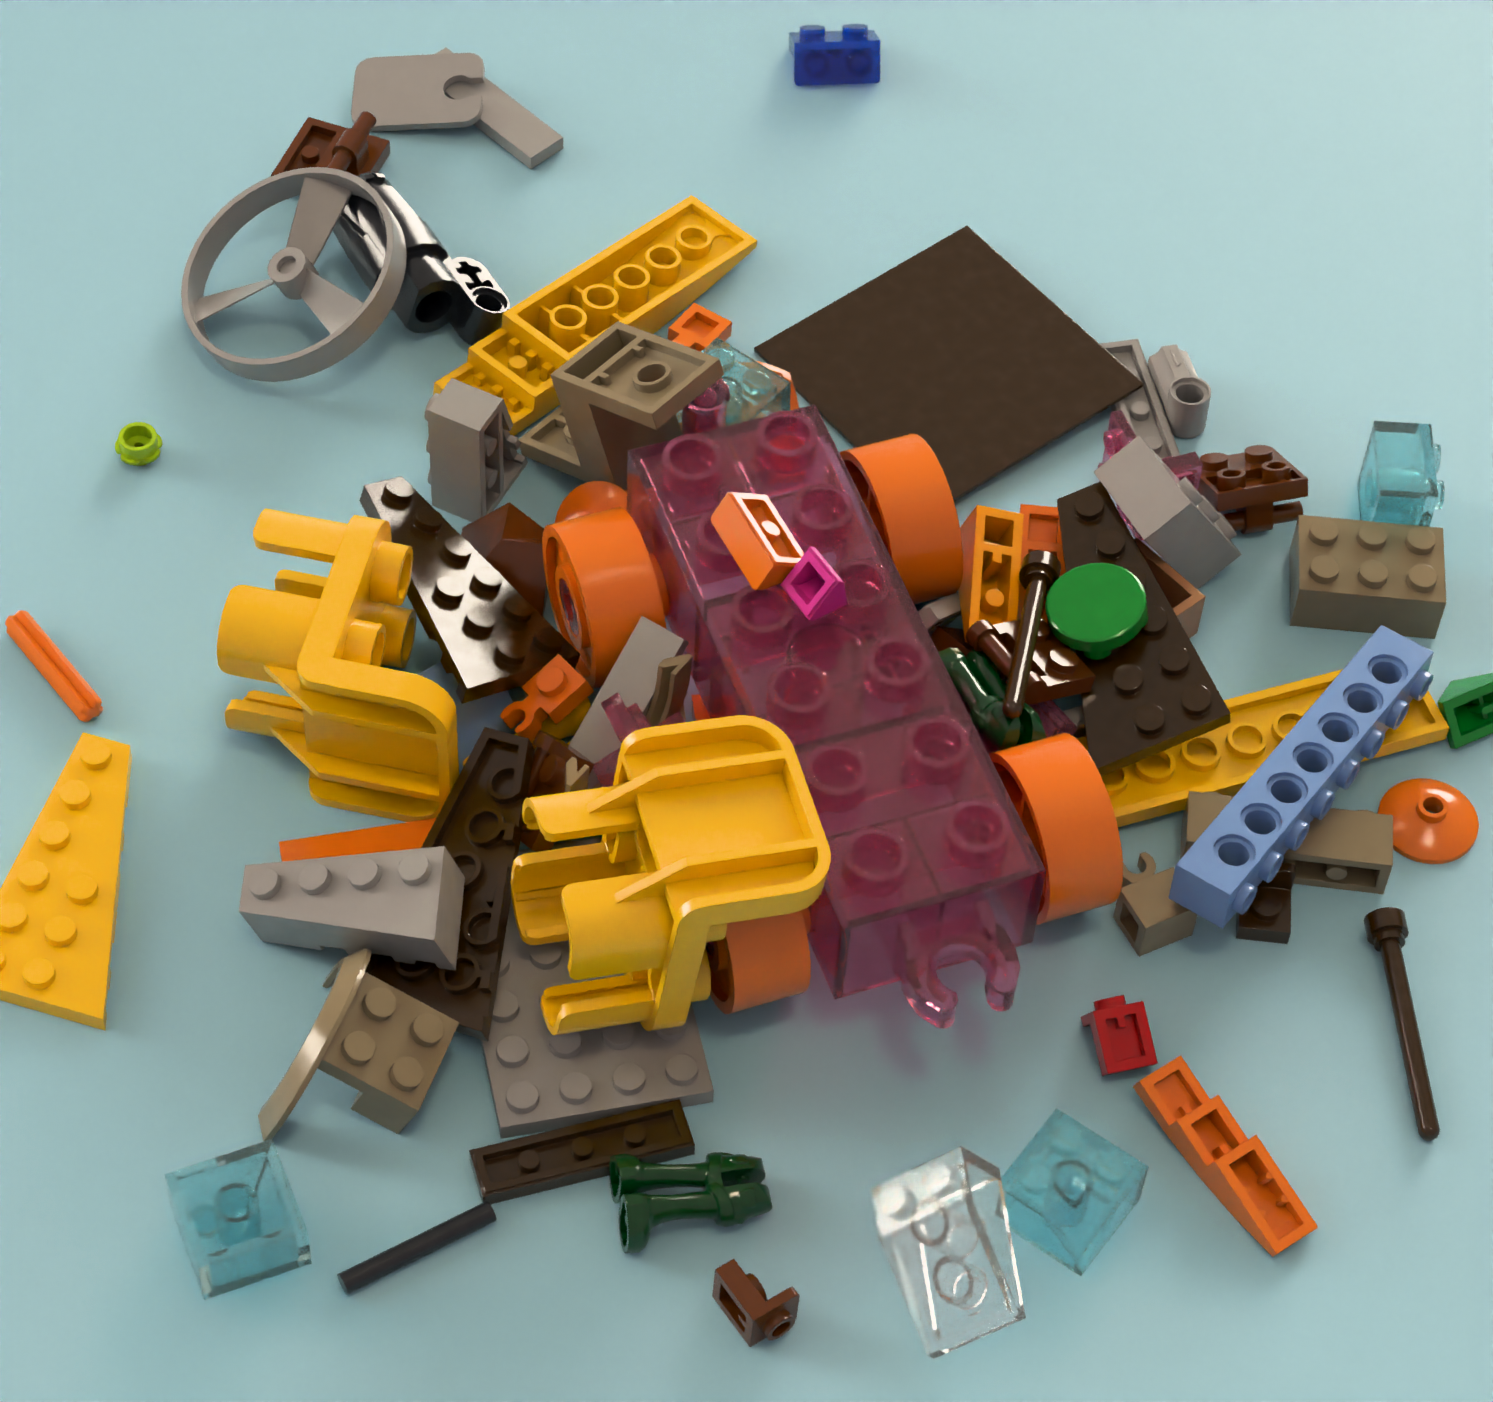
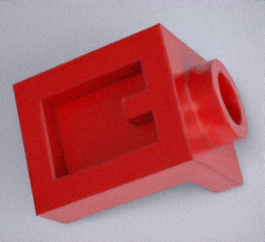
[1081,995,1158,1076]

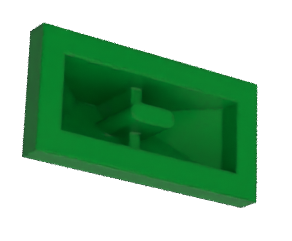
[1437,673,1493,749]

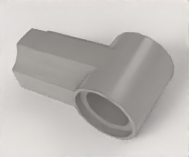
[1148,344,1211,438]

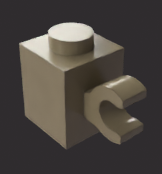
[1113,852,1197,956]

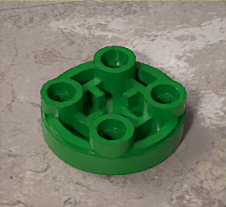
[1045,563,1149,660]

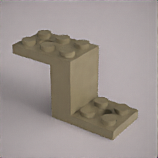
[519,321,724,490]

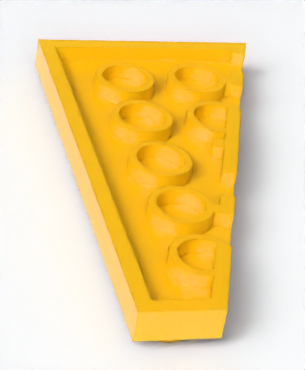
[0,732,132,1030]

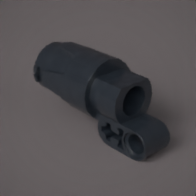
[333,172,510,346]

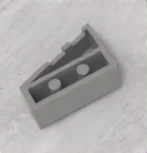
[425,378,528,522]
[1094,435,1242,589]

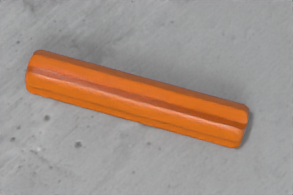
[5,610,103,722]

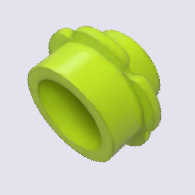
[115,422,163,466]

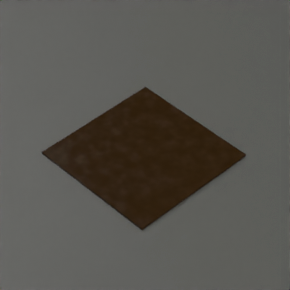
[754,226,1144,502]

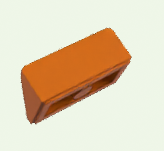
[711,492,804,590]

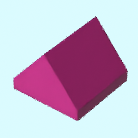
[780,546,847,621]

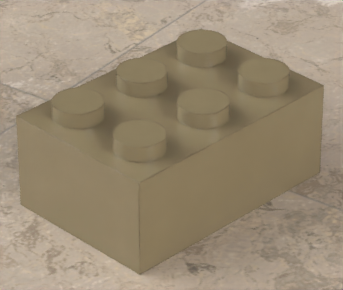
[1289,515,1446,639]

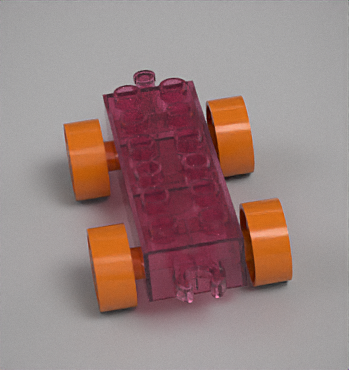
[542,378,1123,1029]

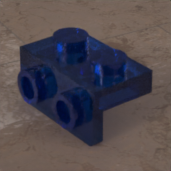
[789,24,880,86]

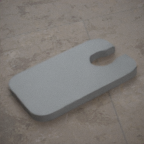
[351,53,485,132]

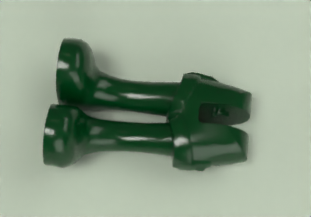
[914,647,1046,750]
[609,1152,772,1253]

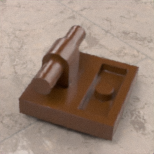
[271,111,390,196]
[1184,445,1308,534]

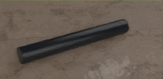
[337,1201,496,1294]

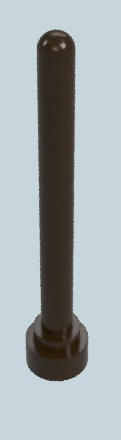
[1002,550,1061,719]
[1364,907,1440,1141]

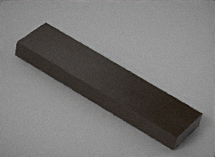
[469,1099,695,1204]

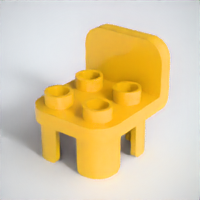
[217,508,459,822]
[511,715,831,1035]

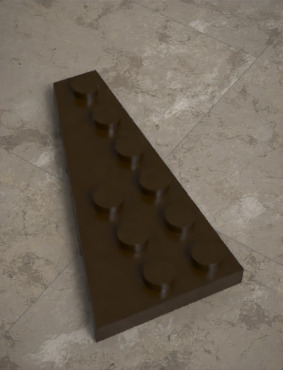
[359,476,581,704]
[1057,482,1230,777]
[365,727,535,1041]

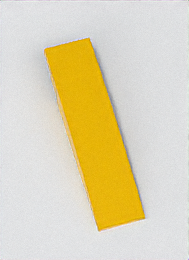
[433,195,757,436]

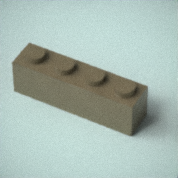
[1180,791,1393,894]

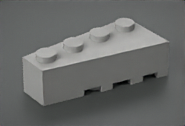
[239,846,465,971]

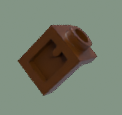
[712,1259,800,1347]

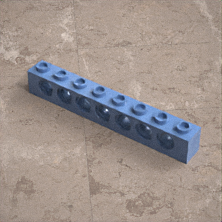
[1168,625,1434,929]

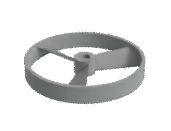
[181,167,407,382]

